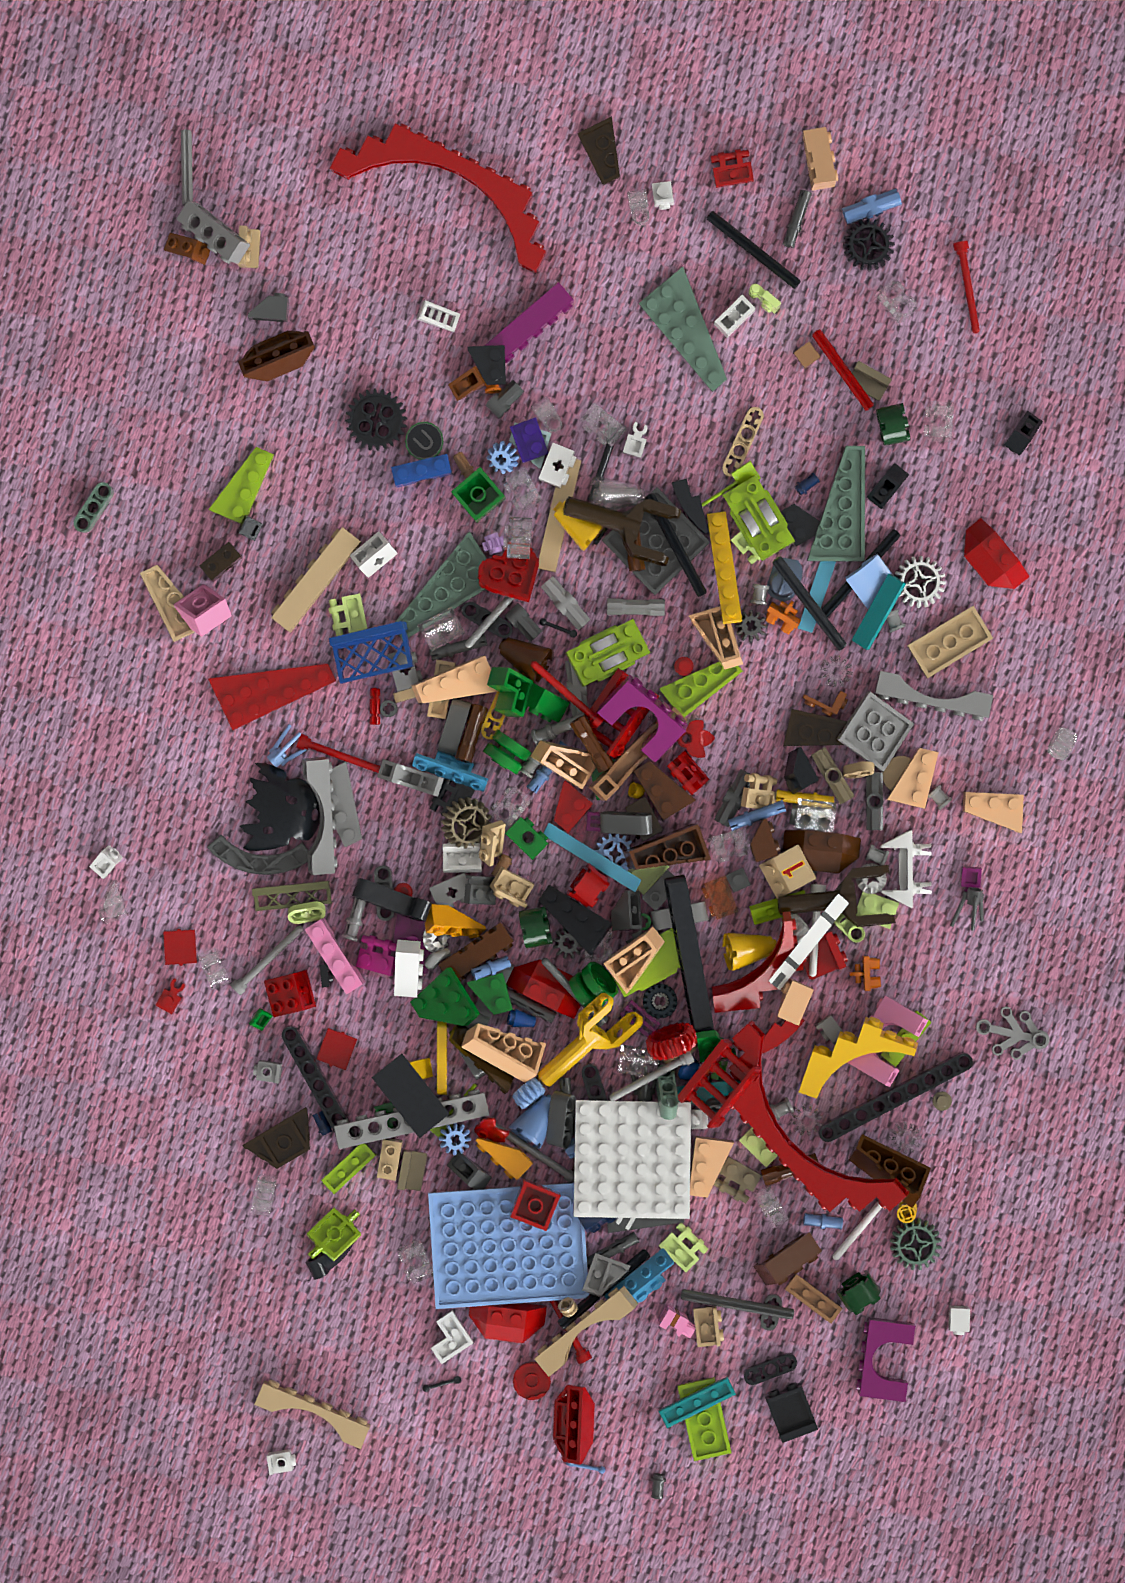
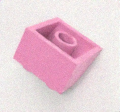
[174,584,232,637]

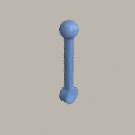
[566,1462,606,1474]

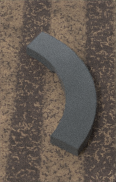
[207,835,309,875]

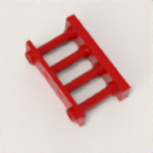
[589,668,659,759]
[678,1039,762,1128]

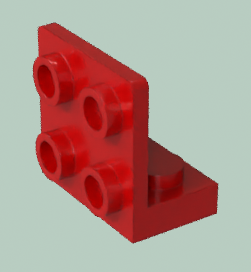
[264,969,316,1017]

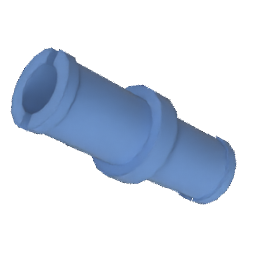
[471,955,511,981]
[803,1213,843,1230]

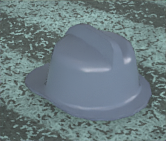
[767,558,803,602]

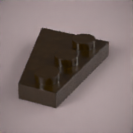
[577,116,620,186]

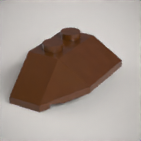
[238,331,315,382]
[783,830,861,874]

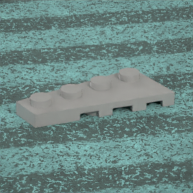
[330,762,362,847]

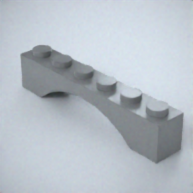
[874,671,993,721]
[302,757,337,875]

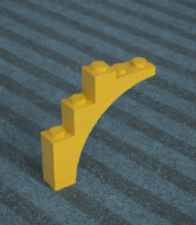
[799,1017,918,1099]

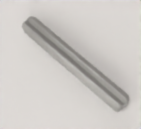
[181,130,193,206]

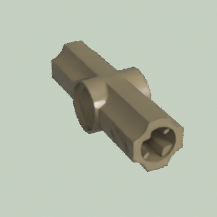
[811,747,854,805]

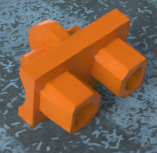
[765,600,801,635]
[849,956,881,991]

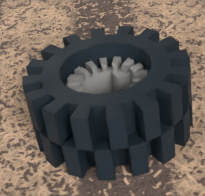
[643,983,677,1019]

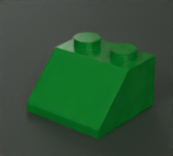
[451,467,506,523]

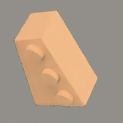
[802,127,838,191]
[689,606,743,669]
[530,740,596,789]
[886,748,939,809]
[963,792,1024,833]
[603,927,665,994]
[777,978,814,1026]
[690,1136,734,1198]

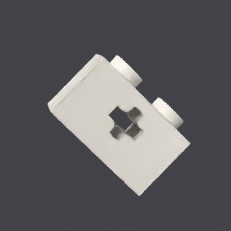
[714,295,756,338]
[539,443,577,489]
[349,531,398,578]

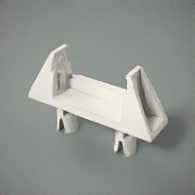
[880,830,932,908]

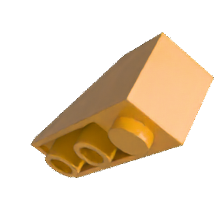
[425,904,486,938]
[475,1137,533,1180]

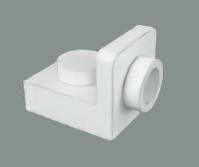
[652,181,674,210]
[89,845,123,879]
[691,1109,708,1129]

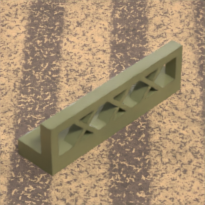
[252,881,332,911]

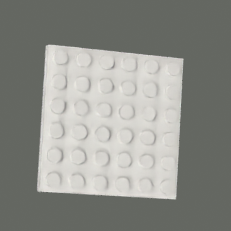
[573,1100,691,1219]

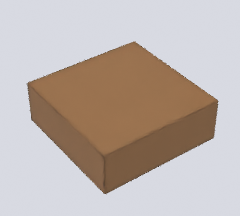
[793,342,820,369]

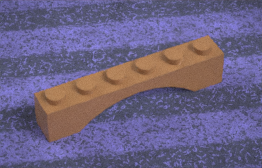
[589,707,687,801]

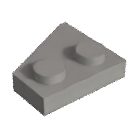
[582,1253,630,1297]

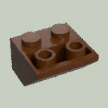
[749,818,780,862]

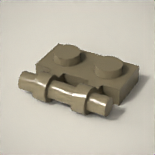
[714,1156,762,1204]

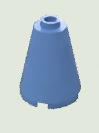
[508,1094,551,1149]

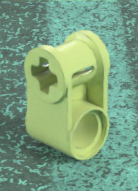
[834,913,865,943]

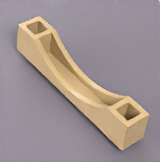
[534,1286,638,1377]
[254,1379,370,1449]

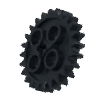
[345,388,408,451]

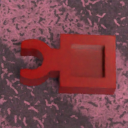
[156,978,186,1014]

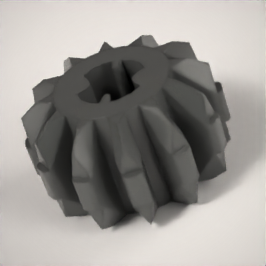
[734,610,767,643]
[553,928,583,959]

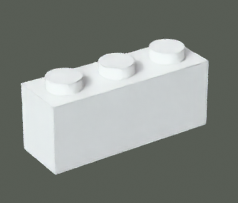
[394,940,424,998]

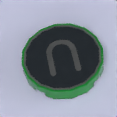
[405,422,444,460]

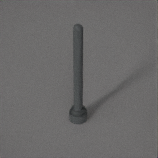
[542,958,608,1027]

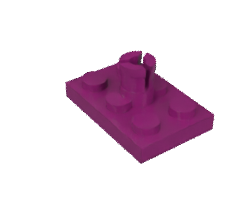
[391,914,431,974]

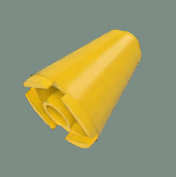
[553,500,602,551]
[722,933,777,971]

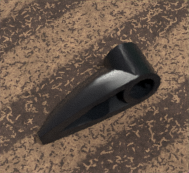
[305,1243,354,1280]

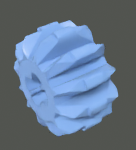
[486,441,520,474]
[512,1078,546,1109]
[438,1123,471,1155]

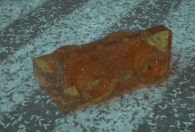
[702,876,738,920]

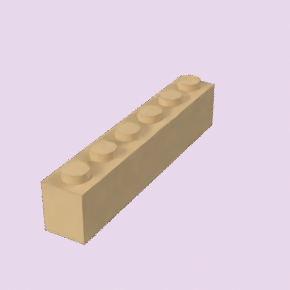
[271,527,362,633]

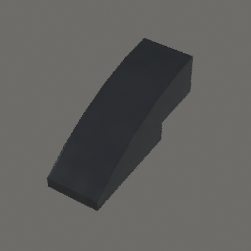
[671,479,709,535]

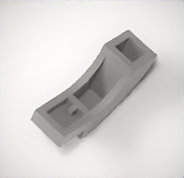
[377,759,444,797]

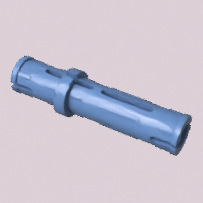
[526,741,568,794]
[728,800,786,831]

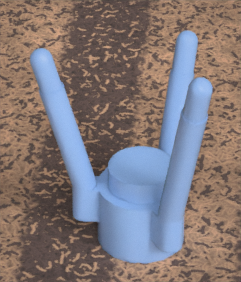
[267,724,306,767]

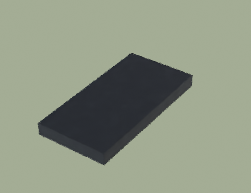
[371,1054,449,1138]

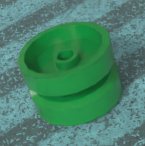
[483,729,532,775]
[569,962,618,1007]

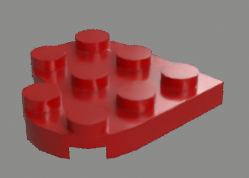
[477,544,539,602]

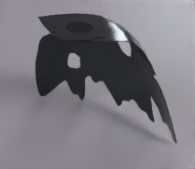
[240,763,320,851]

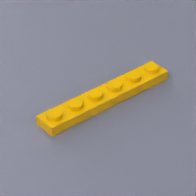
[707,511,742,624]

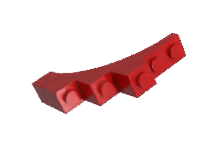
[712,911,807,1013]

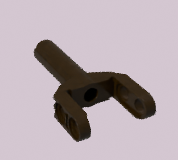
[563,496,682,566]
[777,865,896,927]

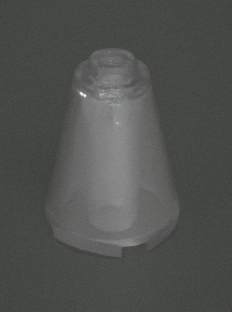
[590,476,645,511]

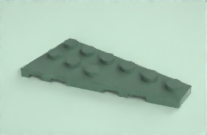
[807,446,865,562]

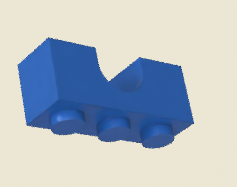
[391,454,453,488]

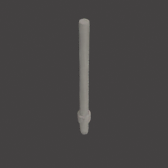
[496,1123,574,1183]

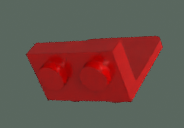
[803,931,848,980]

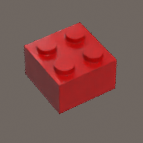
[510,1179,561,1231]

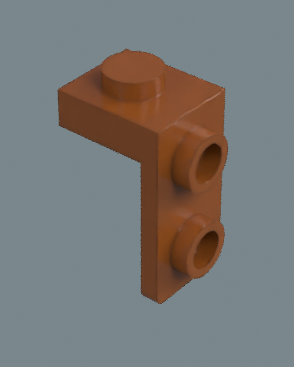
[164,233,210,265]
[802,691,848,716]

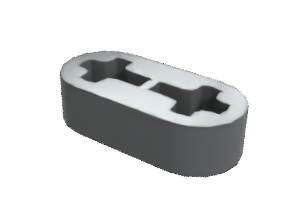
[760,1294,782,1331]

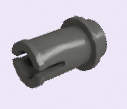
[651,1473,666,1499]

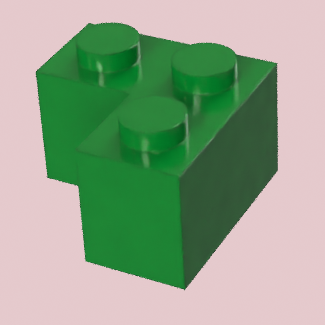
[487,667,533,717]
[526,683,569,722]

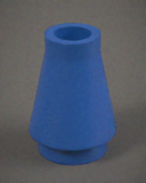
[507,1009,536,1028]

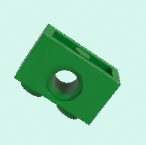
[505,817,549,860]

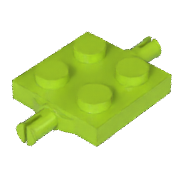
[307,1208,361,1261]

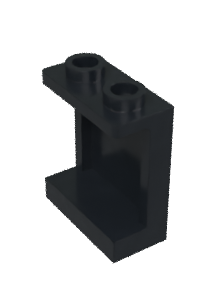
[765,1382,818,1443]

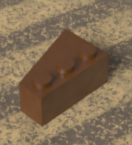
[633,761,696,820]
[753,1232,822,1285]

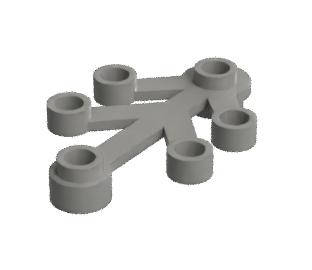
[976,1006,1049,1060]

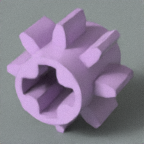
[482,533,506,555]

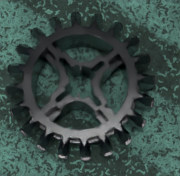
[843,219,895,271]

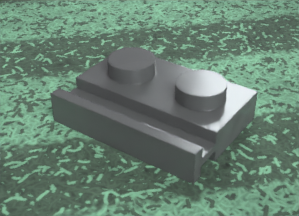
[464,875,496,905]

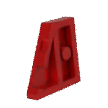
[554,780,594,833]

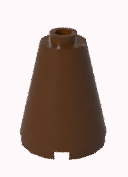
[498,637,554,684]

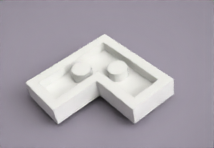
[431,1310,474,1364]

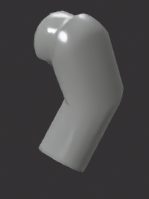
[424,948,451,970]

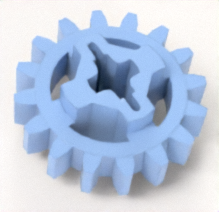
[594,833,632,870]

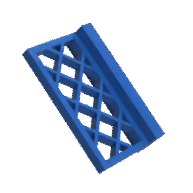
[329,621,414,684]

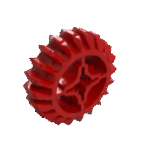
[646,1022,697,1060]

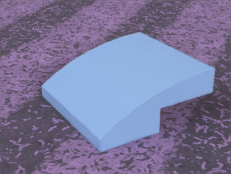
[846,554,893,609]

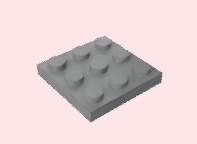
[837,691,914,772]

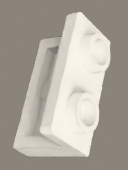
[443,842,482,873]

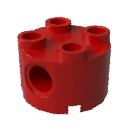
[567,863,610,908]

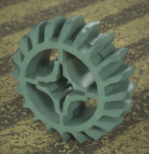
[890,1218,942,1270]

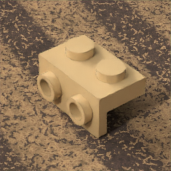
[479,820,506,867]
[490,867,534,908]
[693,1306,724,1347]

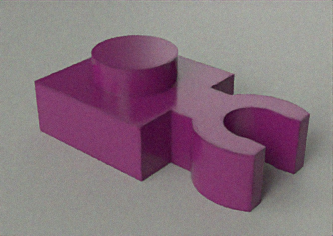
[961,866,982,896]

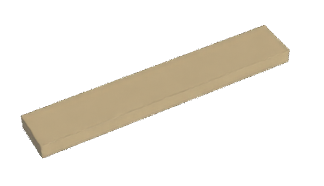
[538,459,581,572]

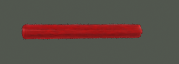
[812,329,874,411]

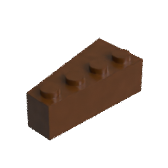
[623,824,711,870]
[438,921,515,982]
[849,1134,931,1208]

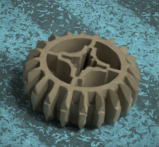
[441,797,492,849]

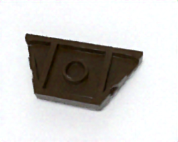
[242,1107,311,1169]

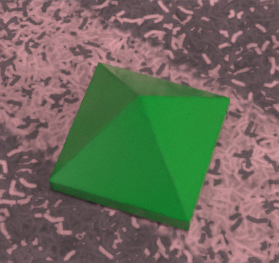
[249,1008,273,1031]

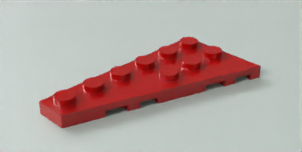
[208,664,336,730]

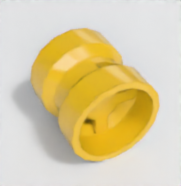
[897,1201,917,1223]

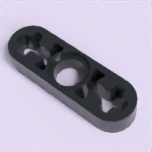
[744,1353,797,1385]

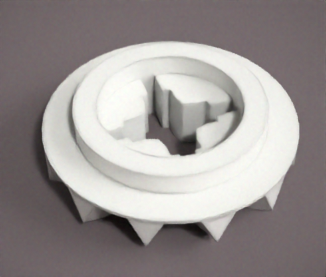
[856,863,887,894]
[423,929,451,952]

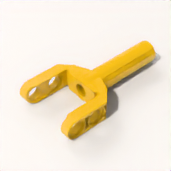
[538,993,643,1087]

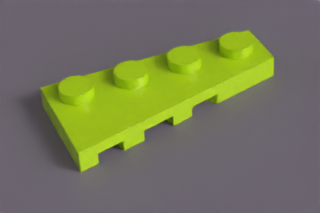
[659,662,743,717]

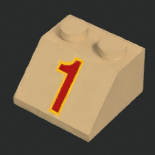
[759,845,816,899]

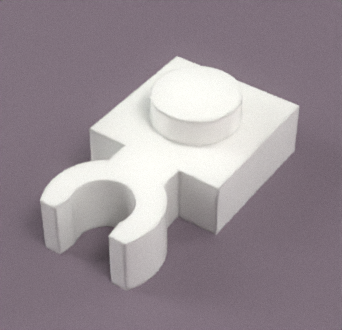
[623,422,647,458]

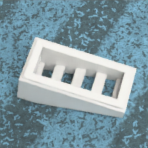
[416,300,460,332]

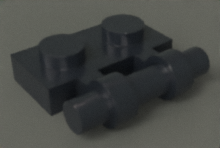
[429,778,475,823]

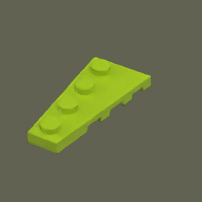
[208,447,274,524]

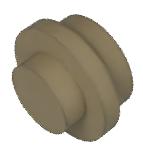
[932,1091,952,1111]

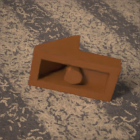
[448,366,485,401]

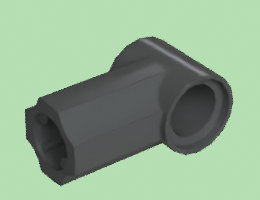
[485,380,524,419]
[504,603,542,642]

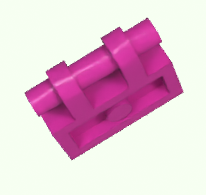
[356,935,397,976]

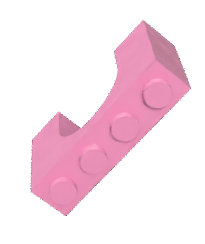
[305,918,366,995]
[847,996,928,1087]

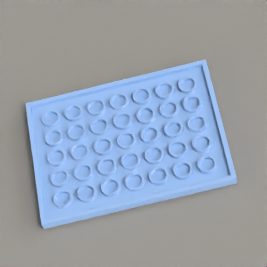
[428,1182,589,1309]

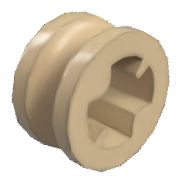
[558,1297,578,1317]

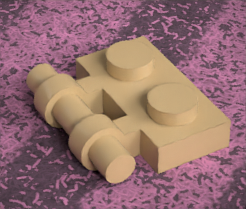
[741,773,777,809]

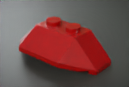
[964,518,1029,589]
[506,959,581,1019]
[469,1303,547,1343]
[553,1385,595,1465]

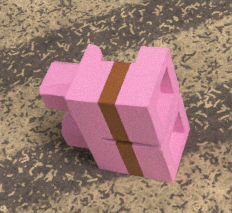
[657,1303,696,1338]

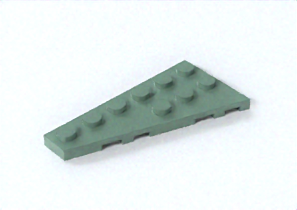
[639,267,727,392]
[395,531,487,641]

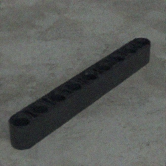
[664,874,714,1044]
[818,1052,973,1142]

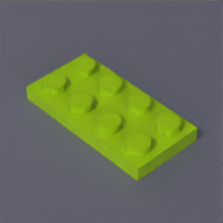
[677,1377,731,1461]

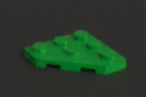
[410,968,480,1026]

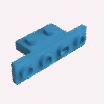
[412,751,488,792]
[604,1248,674,1303]

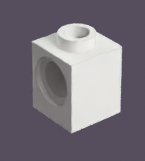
[948,1306,970,1335]

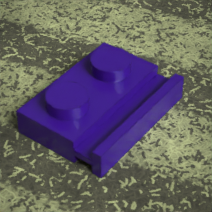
[510,417,549,463]

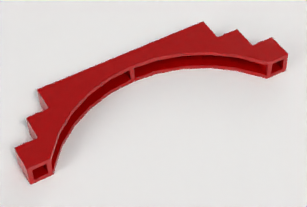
[330,123,546,274]
[726,1020,909,1212]

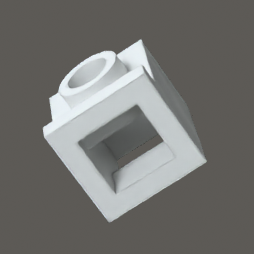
[266,1449,296,1475]

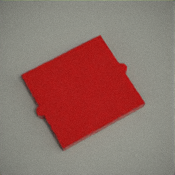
[163,929,197,966]
[316,1028,357,1070]

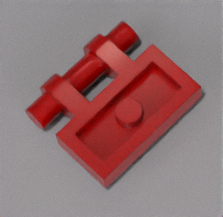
[710,149,754,188]
[667,751,710,795]

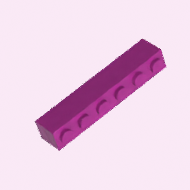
[471,282,574,364]

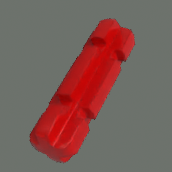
[370,688,380,725]

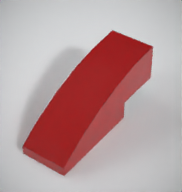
[762,1018,805,1053]

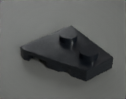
[468,345,506,385]
[780,504,820,547]

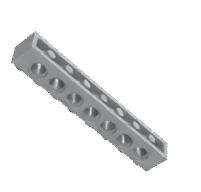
[333,1089,489,1149]

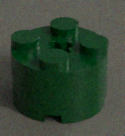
[876,403,911,446]
[519,906,553,948]
[836,1270,881,1315]

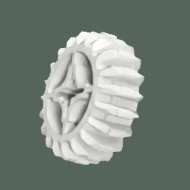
[895,556,946,608]

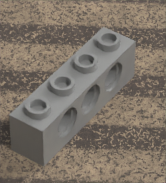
[177,200,250,264]

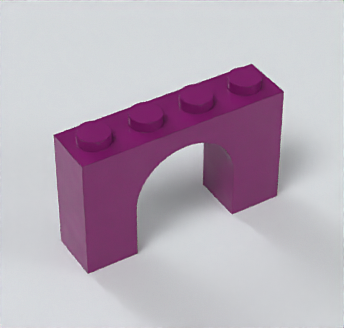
[597,675,687,762]
[856,1317,916,1402]

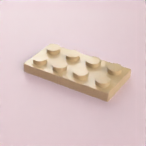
[907,606,993,678]

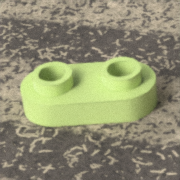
[288,901,326,924]

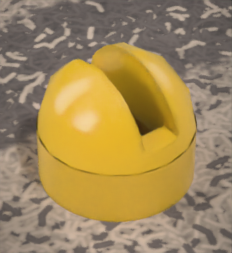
[628,782,645,799]

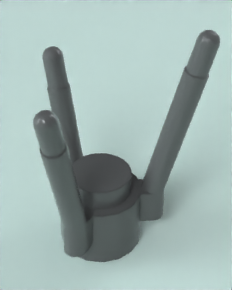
[950,887,984,931]
[629,1059,661,1102]

